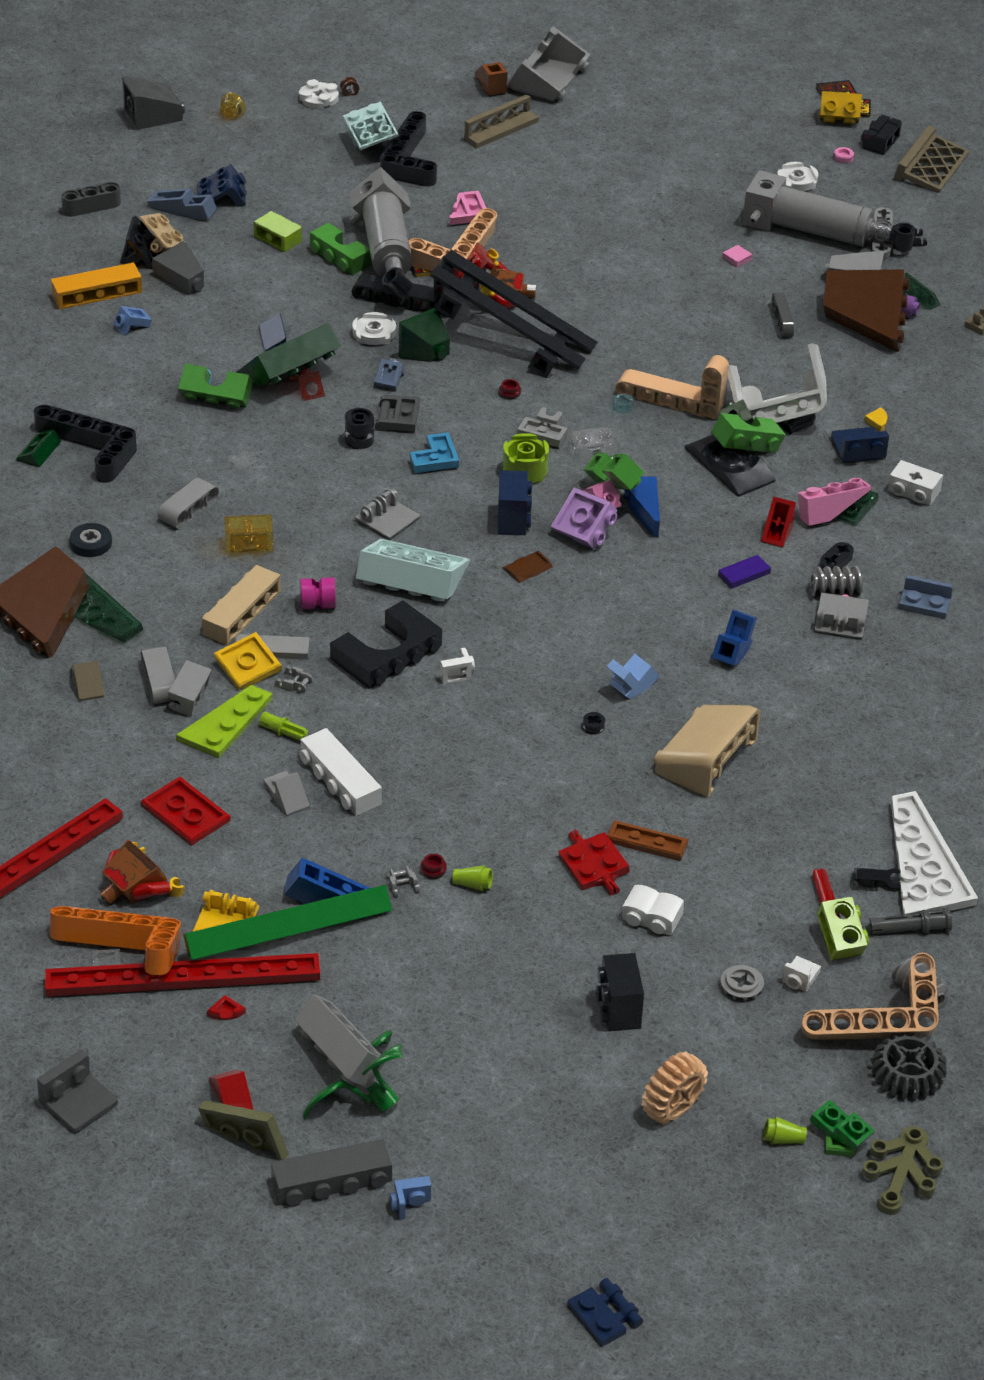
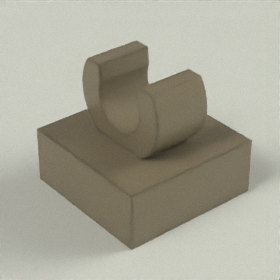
[964,308,984,335]

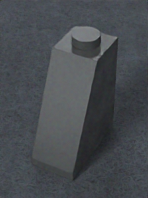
[152,241,204,295]

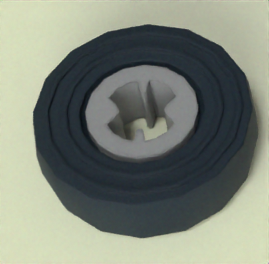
[69,523,112,557]

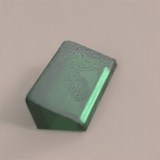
[905,272,941,310]

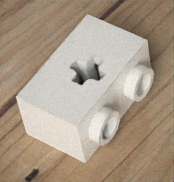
[888,460,943,506]

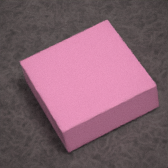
[722,245,752,267]

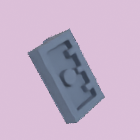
[898,575,953,619]

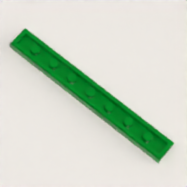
[183,885,392,961]

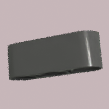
[61,182,121,217]

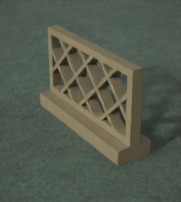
[893,125,970,193]

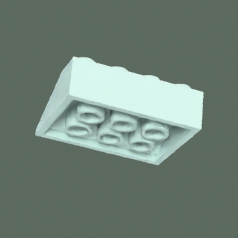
[356,539,470,601]

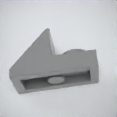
[263,771,310,816]

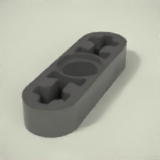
[771,292,794,338]

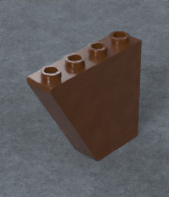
[823,269,909,351]
[0,546,89,658]

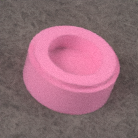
[834,147,854,163]

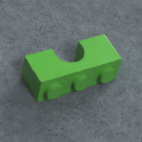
[310,223,371,275]
[178,363,253,408]
[711,413,786,453]
[583,452,645,490]

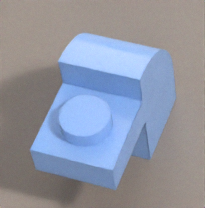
[607,654,660,699]

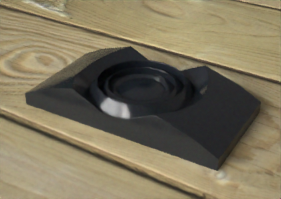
[685,434,775,497]

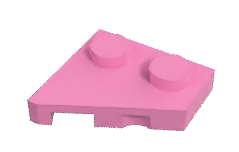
[449,191,486,225]

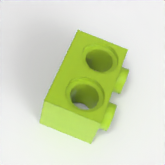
[816,897,869,960]

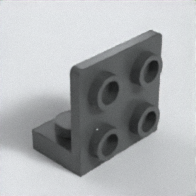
[37,1049,118,1132]

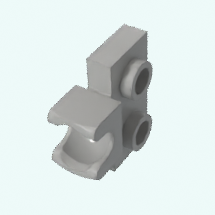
[517,407,568,447]

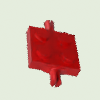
[558,830,629,896]

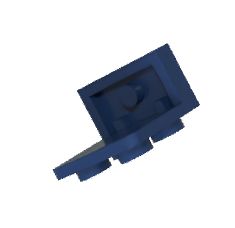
[197,164,247,207]
[831,427,889,462]

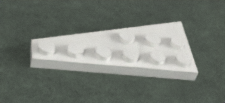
[891,791,978,915]

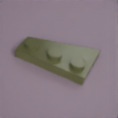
[198,1100,289,1160]

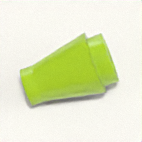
[452,865,493,891]
[763,1116,807,1144]

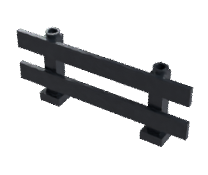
[429,249,598,378]

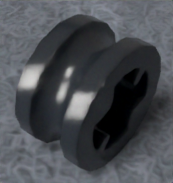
[583,712,605,735]

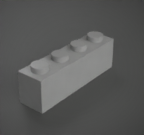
[295,994,387,1088]

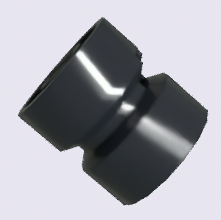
[345,408,374,449]

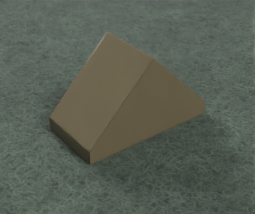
[71,661,104,701]

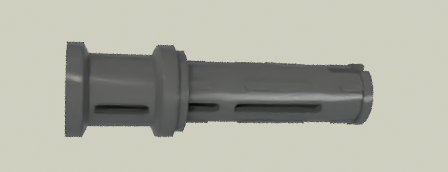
[869,908,952,935]

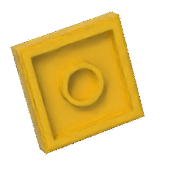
[214,632,282,690]

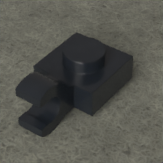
[854,868,901,888]

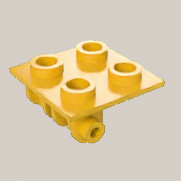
[192,890,260,932]

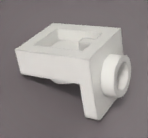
[440,648,475,684]
[782,956,821,992]

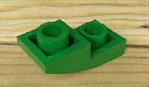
[809,1099,875,1149]

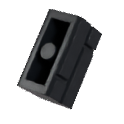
[861,114,902,155]

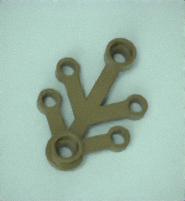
[862,1126,944,1215]

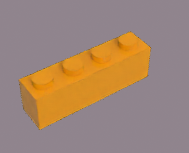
[51,263,142,309]

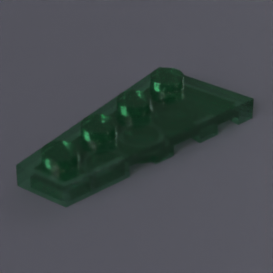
[74,573,143,643]

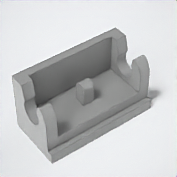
[167,660,212,717]

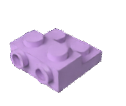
[550,488,618,550]

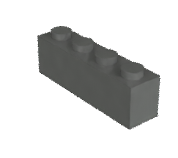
[271,1139,392,1205]

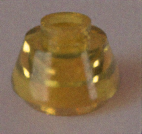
[220,92,246,119]

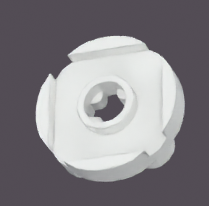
[299,79,339,109]
[777,162,818,191]
[352,312,396,345]

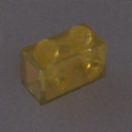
[224,514,273,553]

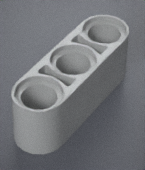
[158,478,219,529]
[141,646,177,705]

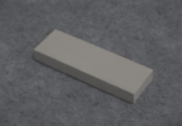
[235,634,310,659]

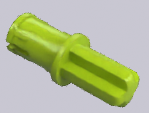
[259,711,308,742]

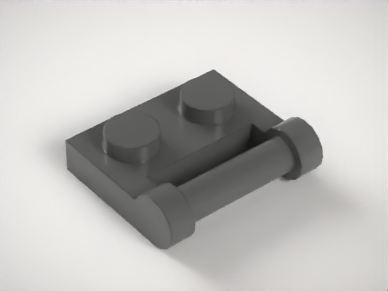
[375,395,420,432]

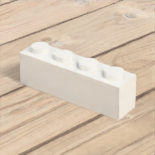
[299,728,382,816]

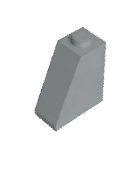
[824,251,884,276]

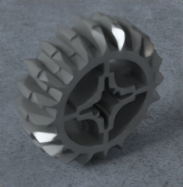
[871,1033,947,1101]

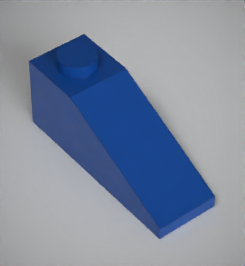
[624,476,660,537]
[284,858,369,904]

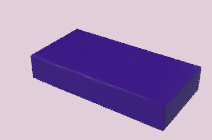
[718,555,771,589]

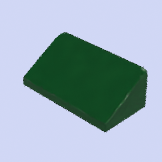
[16,430,61,467]

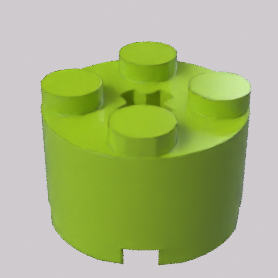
[502,433,549,483]

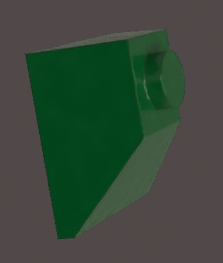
[399,308,450,362]

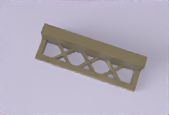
[464,95,539,148]

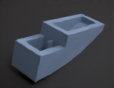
[147,188,217,220]

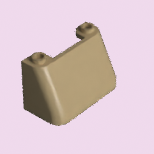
[654,704,760,797]

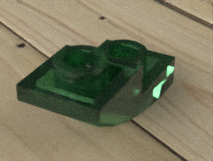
[836,490,879,526]

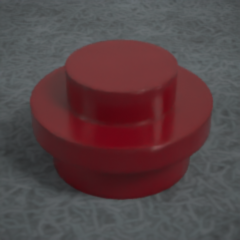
[499,379,521,398]
[420,853,447,878]

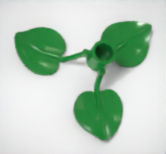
[303,1029,402,1120]

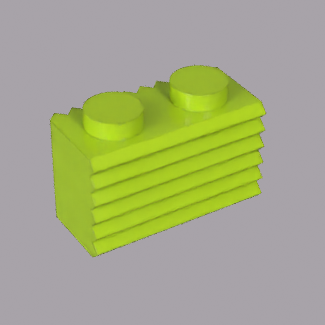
[253,211,302,252]

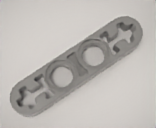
[872,207,893,260]

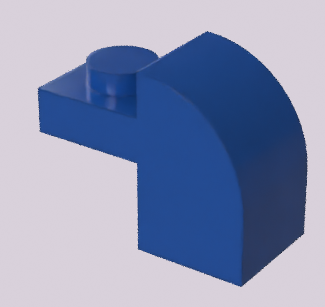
[712,610,757,665]

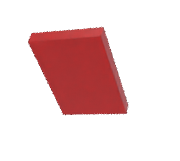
[141,776,231,846]

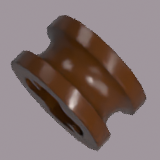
[340,77,359,96]

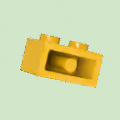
[819,91,862,124]

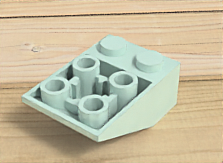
[343,102,399,150]

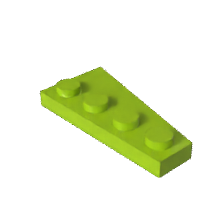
[176,685,273,758]

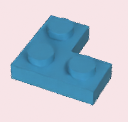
[410,432,459,473]

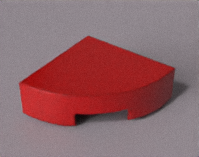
[207,995,246,1020]

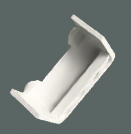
[728,344,827,423]

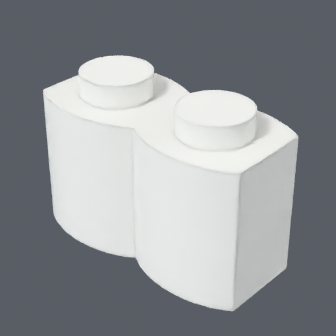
[622,885,684,935]

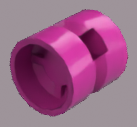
[300,577,336,610]

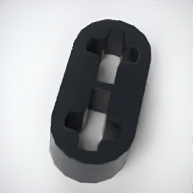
[819,542,854,571]

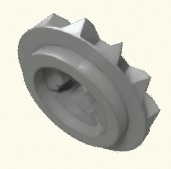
[720,965,764,1001]

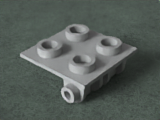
[355,489,421,539]
[815,592,869,639]

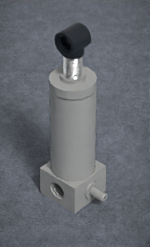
[349,167,413,298]
[742,170,915,252]

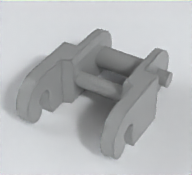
[275,666,313,693]
[387,866,420,897]

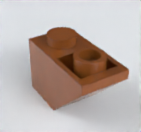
[475,62,507,96]

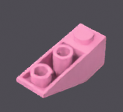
[798,478,872,526]

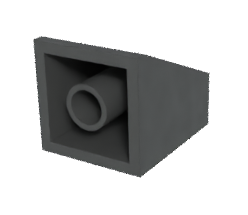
[122,76,185,130]

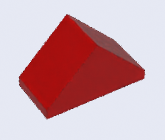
[761,496,796,547]
[209,1070,254,1110]

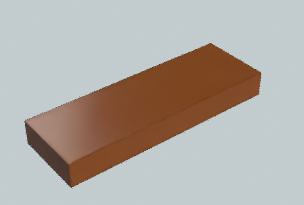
[607,820,689,861]

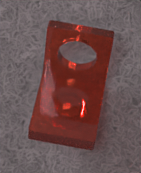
[291,368,325,401]

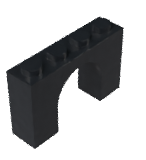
[330,600,442,689]

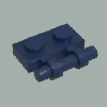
[567,1278,643,1347]

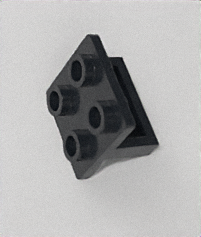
[120,216,160,269]

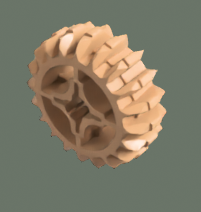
[641,1052,708,1125]

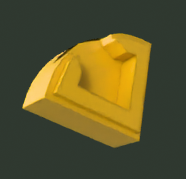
[864,407,887,431]

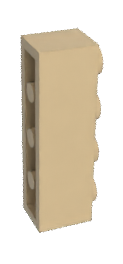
[201,565,281,645]

